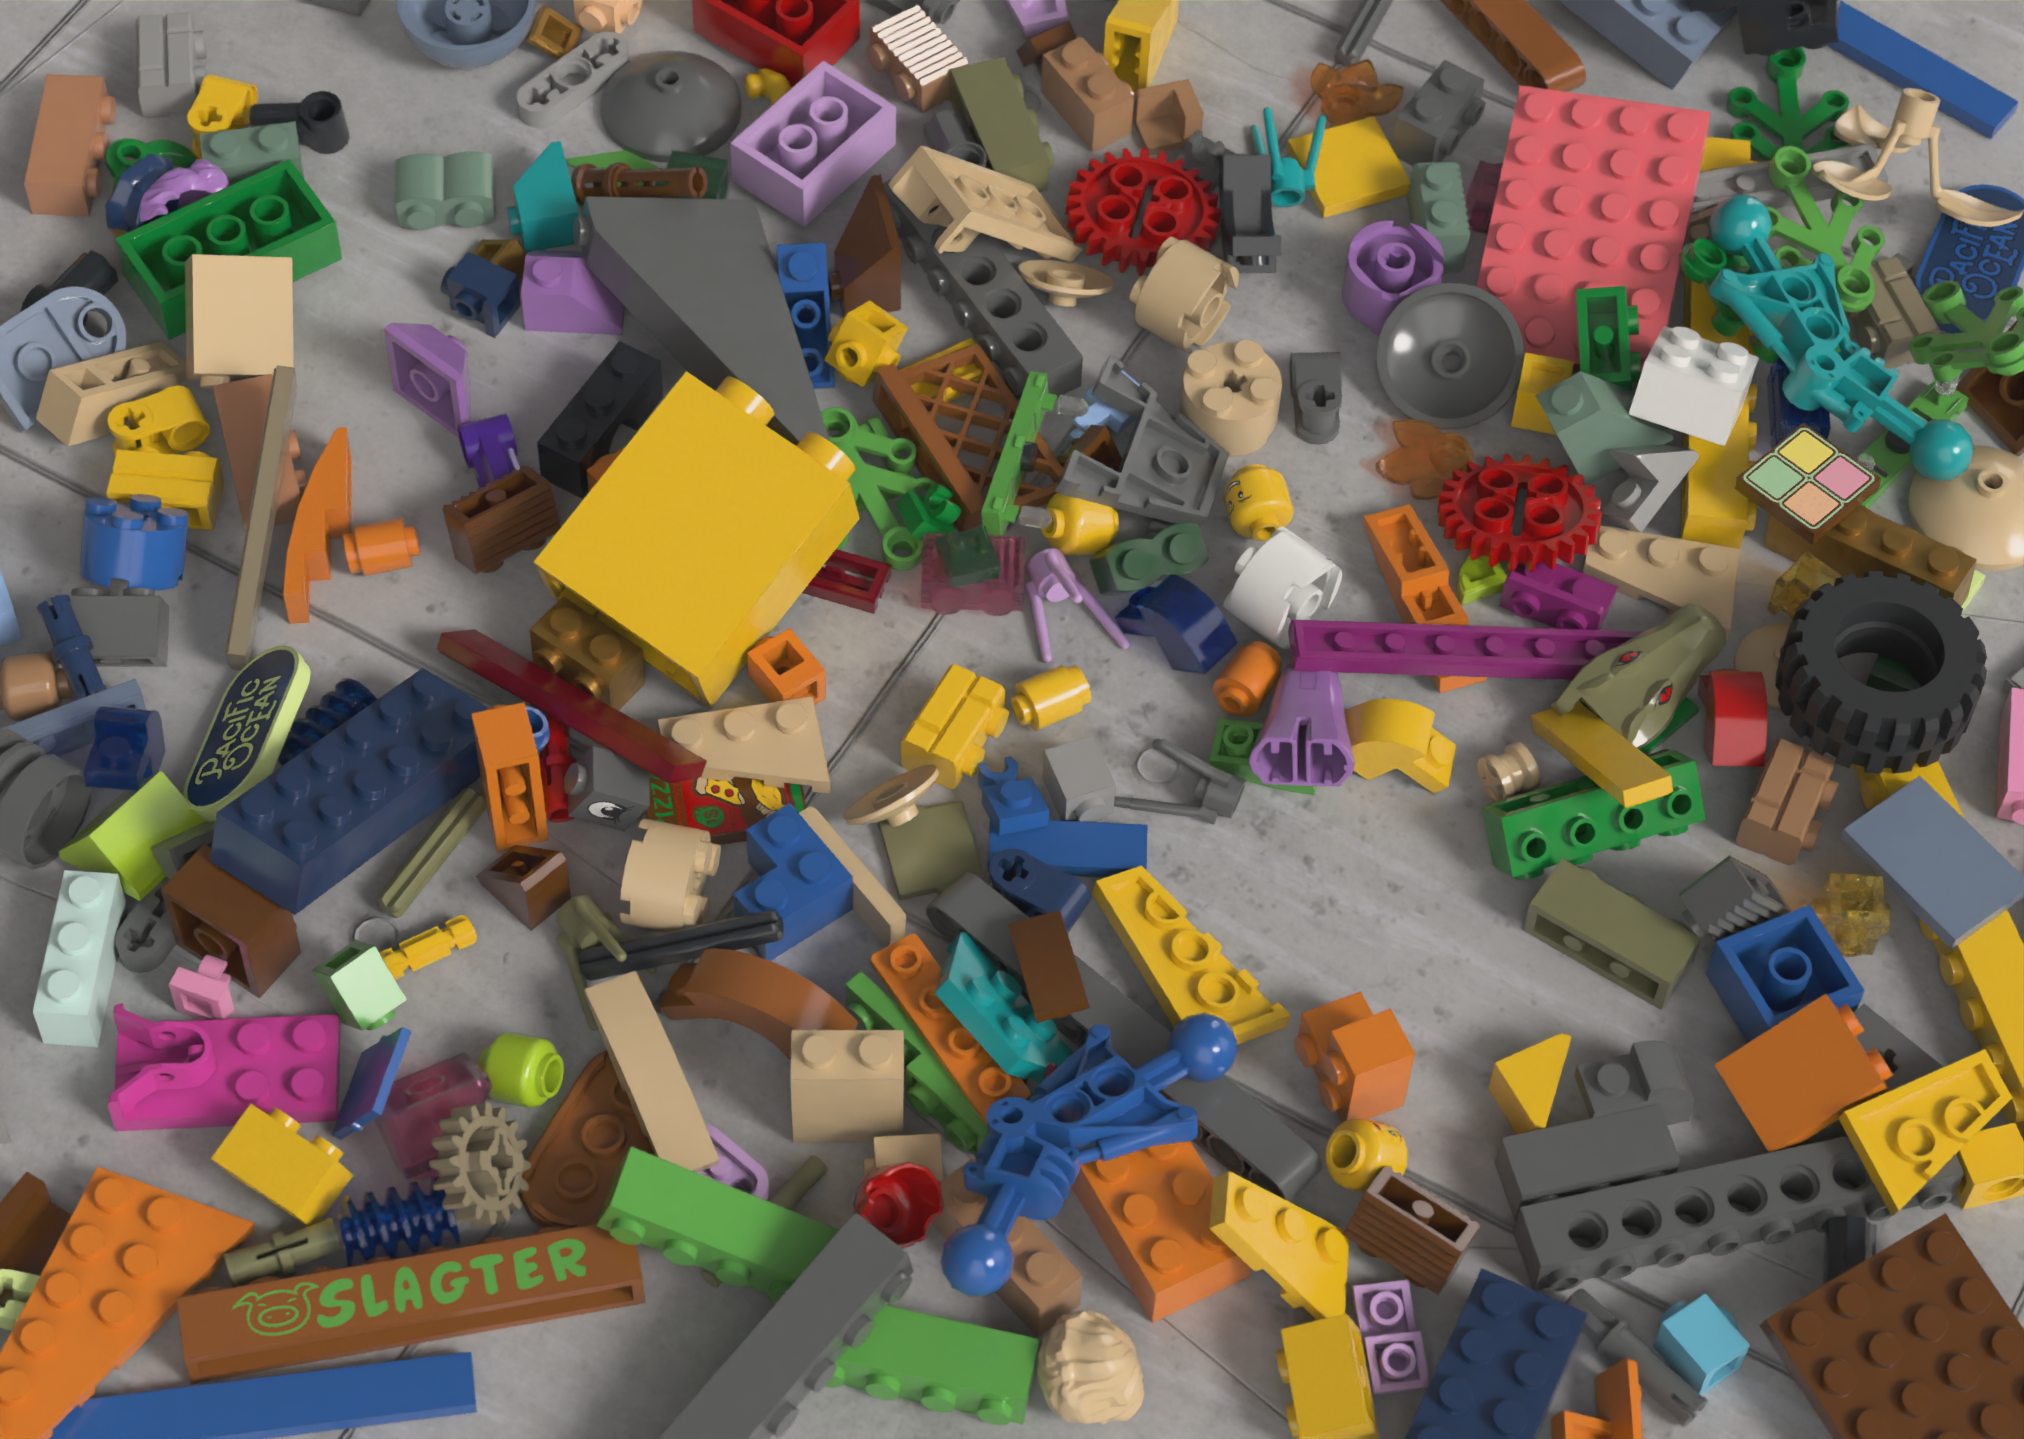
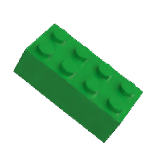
[115,159,342,340]

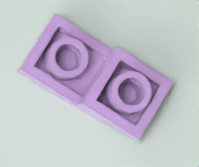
[1350,1280,1429,1396]

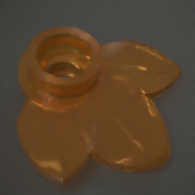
[1310,59,1404,126]
[1375,419,1474,500]

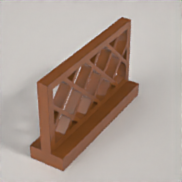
[873,344,1063,544]

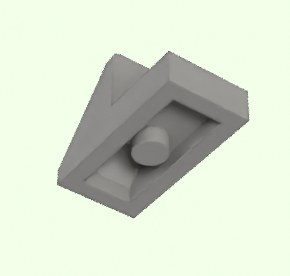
[1602,444,1700,533]

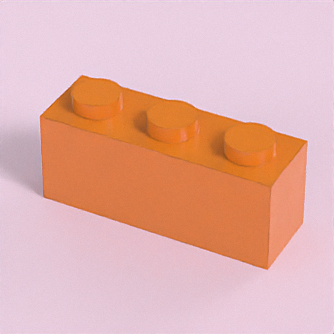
[471,702,549,852]

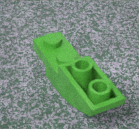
[845,971,988,1156]

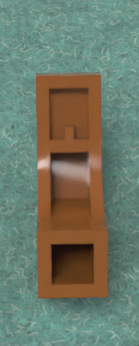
[658,948,858,1061]

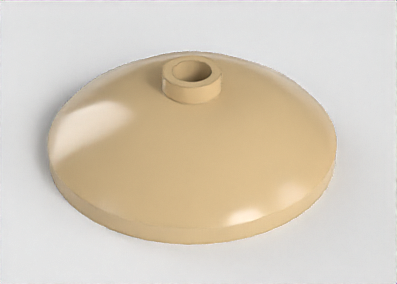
[1908,445,2024,571]

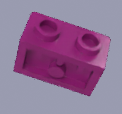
[1500,563,1618,630]

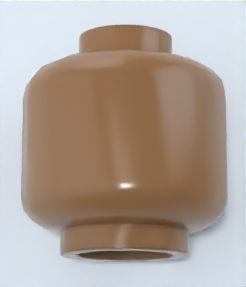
[0,652,72,721]

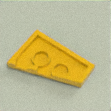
[1838,1049,2012,1217]
[1209,1171,1349,1320]

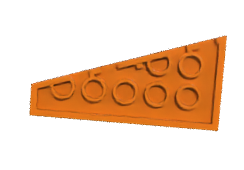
[0,1166,255,1439]

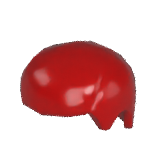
[853,1162,944,1249]

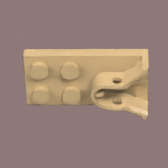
[889,145,1083,263]

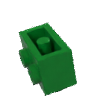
[1576,286,1641,390]

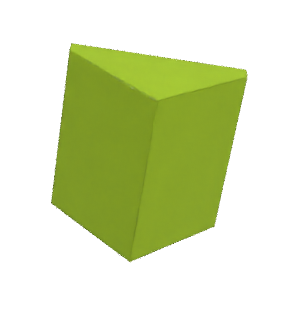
[58,771,205,901]

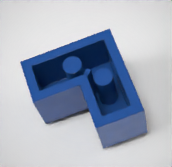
[733,803,853,961]

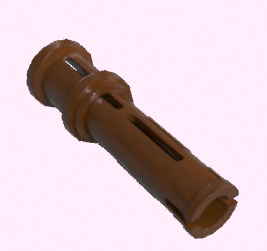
[571,163,708,206]

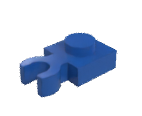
[978,757,1050,836]

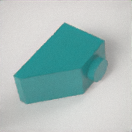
[507,141,579,253]

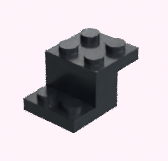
[1688,0,1840,56]

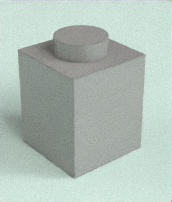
[1042,735,1116,822]

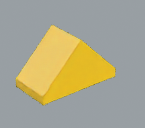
[1488,1033,1572,1134]

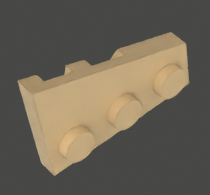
[1582,525,1740,641]
[658,696,831,794]

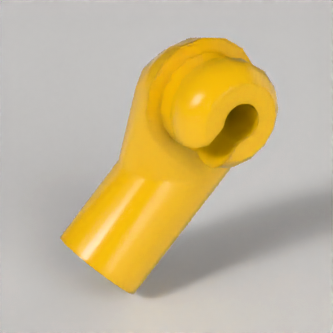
[744,68,791,105]

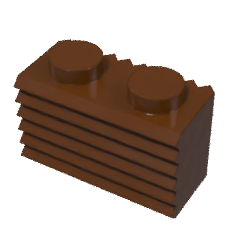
[442,466,561,575]
[1343,1166,1480,1296]

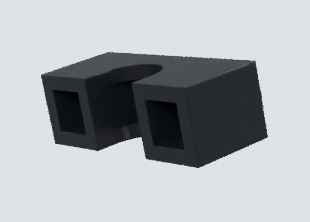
[537,341,664,499]

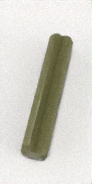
[377,787,486,918]

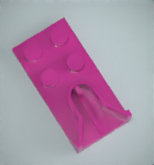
[108,1003,341,1131]

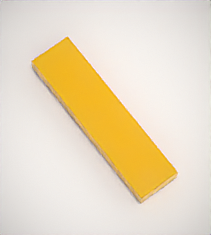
[1531,701,1673,808]

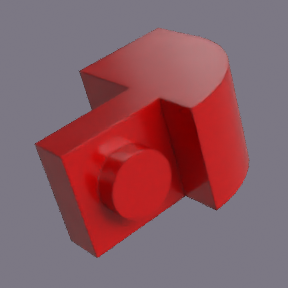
[1698,669,1767,767]

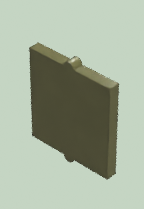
[878,801,984,900]

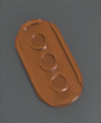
[521,1050,655,1230]

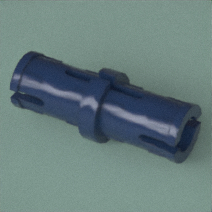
[37,595,107,701]

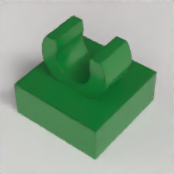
[896,483,962,553]

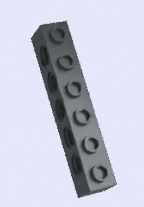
[883,179,1083,398]

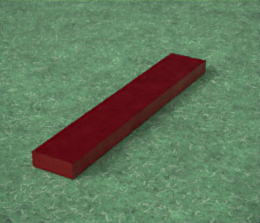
[437,629,707,783]

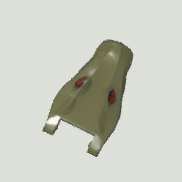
[1550,604,1727,749]

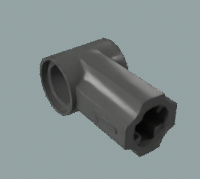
[923,109,987,168]

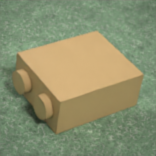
[185,254,294,389]
[791,1030,904,1143]

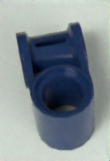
[988,848,1091,933]

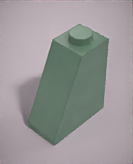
[1536,371,1674,485]

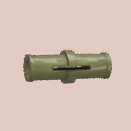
[222,1217,343,1288]

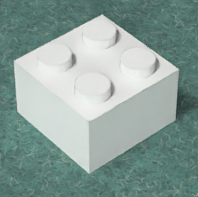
[1629,326,1759,446]

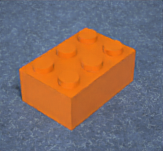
[1072,1141,1251,1323]

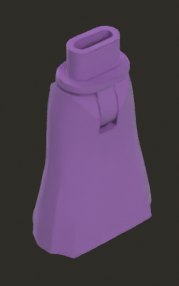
[1248,663,1355,786]

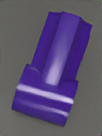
[457,413,520,487]

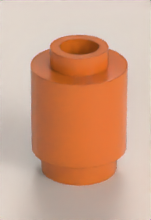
[343,517,421,576]
[1213,641,1282,716]

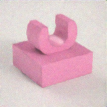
[169,955,235,1020]

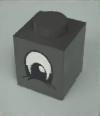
[564,746,650,831]

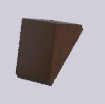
[476,845,571,931]

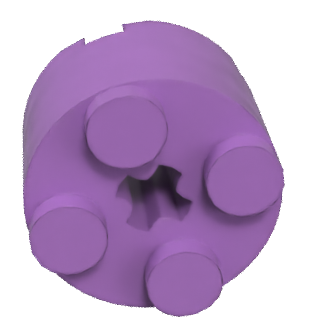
[1342,221,1444,336]

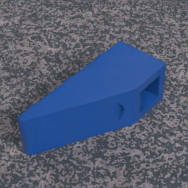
[776,242,835,389]

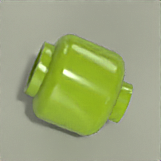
[478,1032,564,1108]

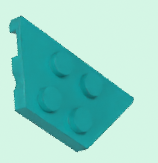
[935,932,1073,1084]

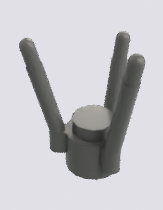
[1114,739,1246,825]

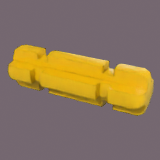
[379,915,477,980]

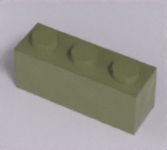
[950,57,1054,192]
[1523,859,1702,1010]

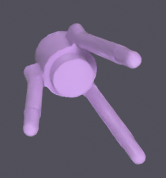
[1024,548,1130,663]

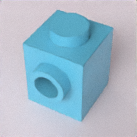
[1653,1293,1750,1395]

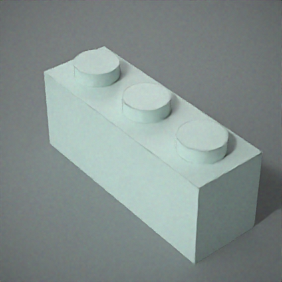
[33,870,128,1047]

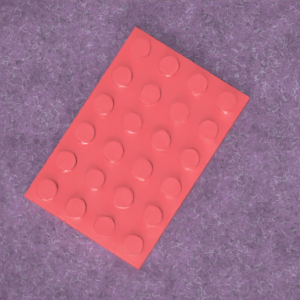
[1476,85,1710,373]

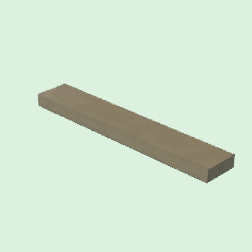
[225,365,298,671]

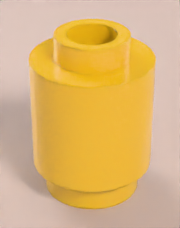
[1011,665,1091,731]

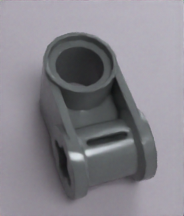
[1289,352,1342,445]

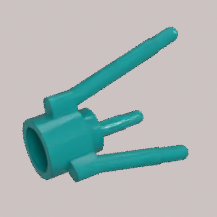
[1250,107,1326,207]

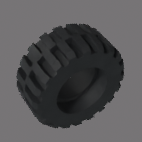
[1775,571,1987,774]

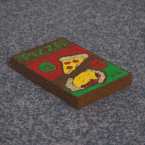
[645,773,806,845]

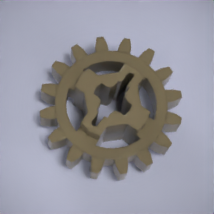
[430,1102,531,1227]

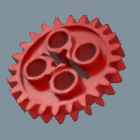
[1065,148,1221,277]
[1437,453,1602,572]

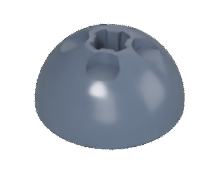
[396,0,536,69]

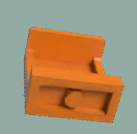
[1714,994,1893,1153]

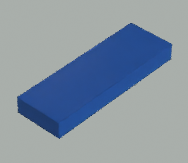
[987,820,1148,877]

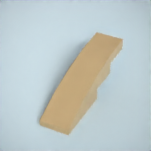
[584,970,720,1173]

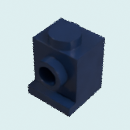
[441,252,521,338]

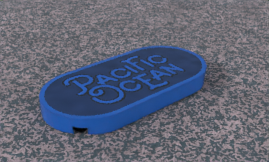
[1914,185,2024,334]

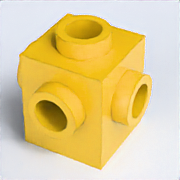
[824,300,909,387]

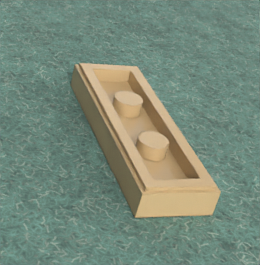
[799,806,906,947]

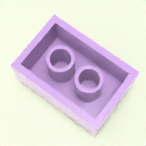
[730,61,896,227]

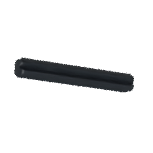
[579,909,784,981]

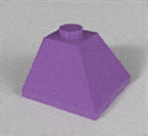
[521,249,625,335]
[384,323,471,438]

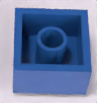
[1705,905,1865,1043]

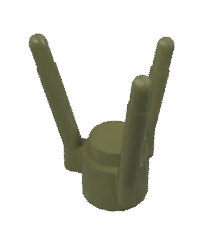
[556,895,657,1030]

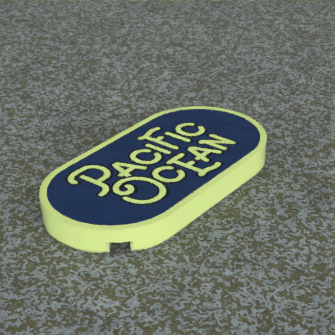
[183,646,311,822]

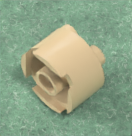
[1129,237,1239,354]
[1180,339,1282,457]
[620,818,721,932]

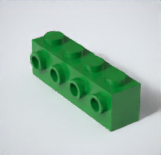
[1482,750,1706,880]

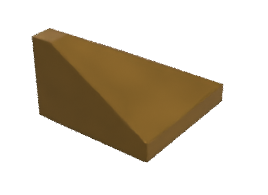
[526,4,583,60]

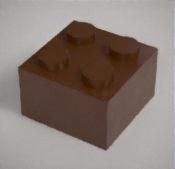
[161,844,301,999]

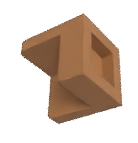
[1133,79,1204,155]

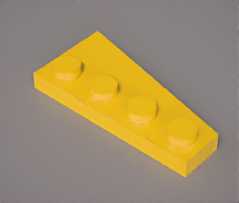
[1092,865,1291,1045]

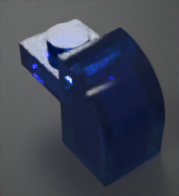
[1114,574,1238,674]
[83,706,166,791]

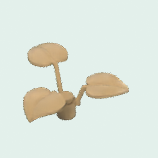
[1811,88,2024,227]

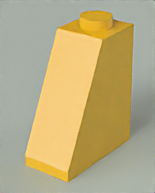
[1103,0,1179,95]

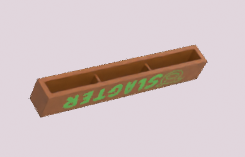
[177,1219,645,1384]

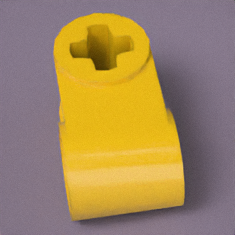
[187,74,258,160]
[107,385,211,458]

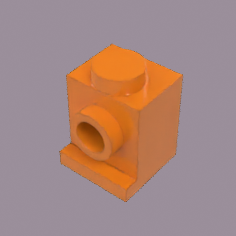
[747,628,826,705]

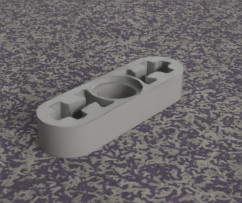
[517,31,629,128]

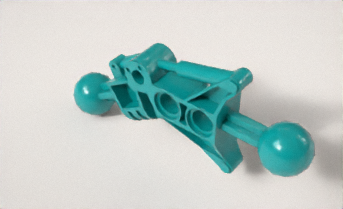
[1708,194,1974,481]

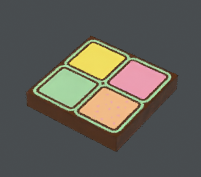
[1735,423,1881,545]

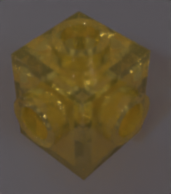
[1811,872,1891,957]

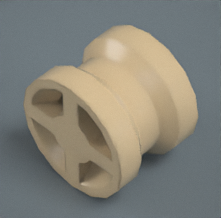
[1477,742,1541,802]

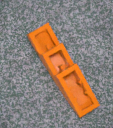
[283,427,352,624]
[1363,504,1487,693]

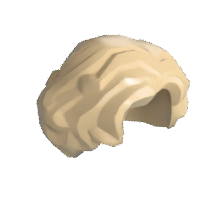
[1036,1309,1144,1424]

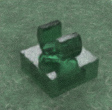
[936,525,1001,589]

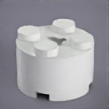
[1223,526,1342,649]

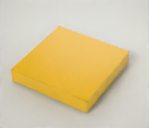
[1287,116,1411,218]

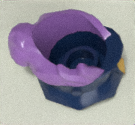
[105,153,229,237]

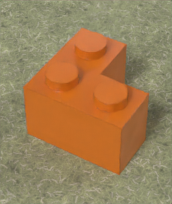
[1295,991,1415,1123]

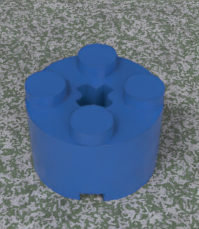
[79,494,188,591]

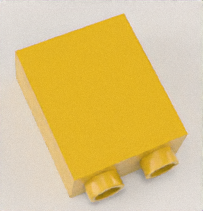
[533,371,860,708]

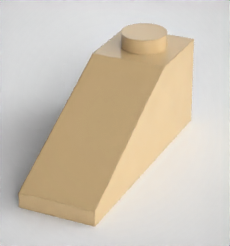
[36,341,187,446]

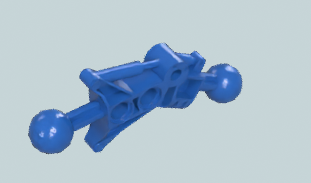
[940,1012,1238,1296]

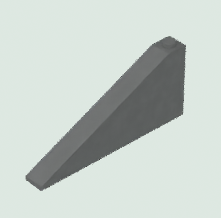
[573,197,830,446]

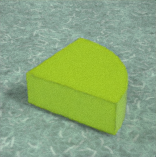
[1457,553,1507,605]

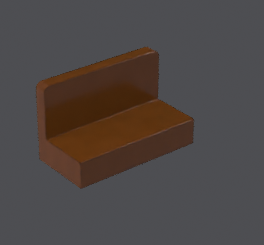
[0,1171,72,1307]

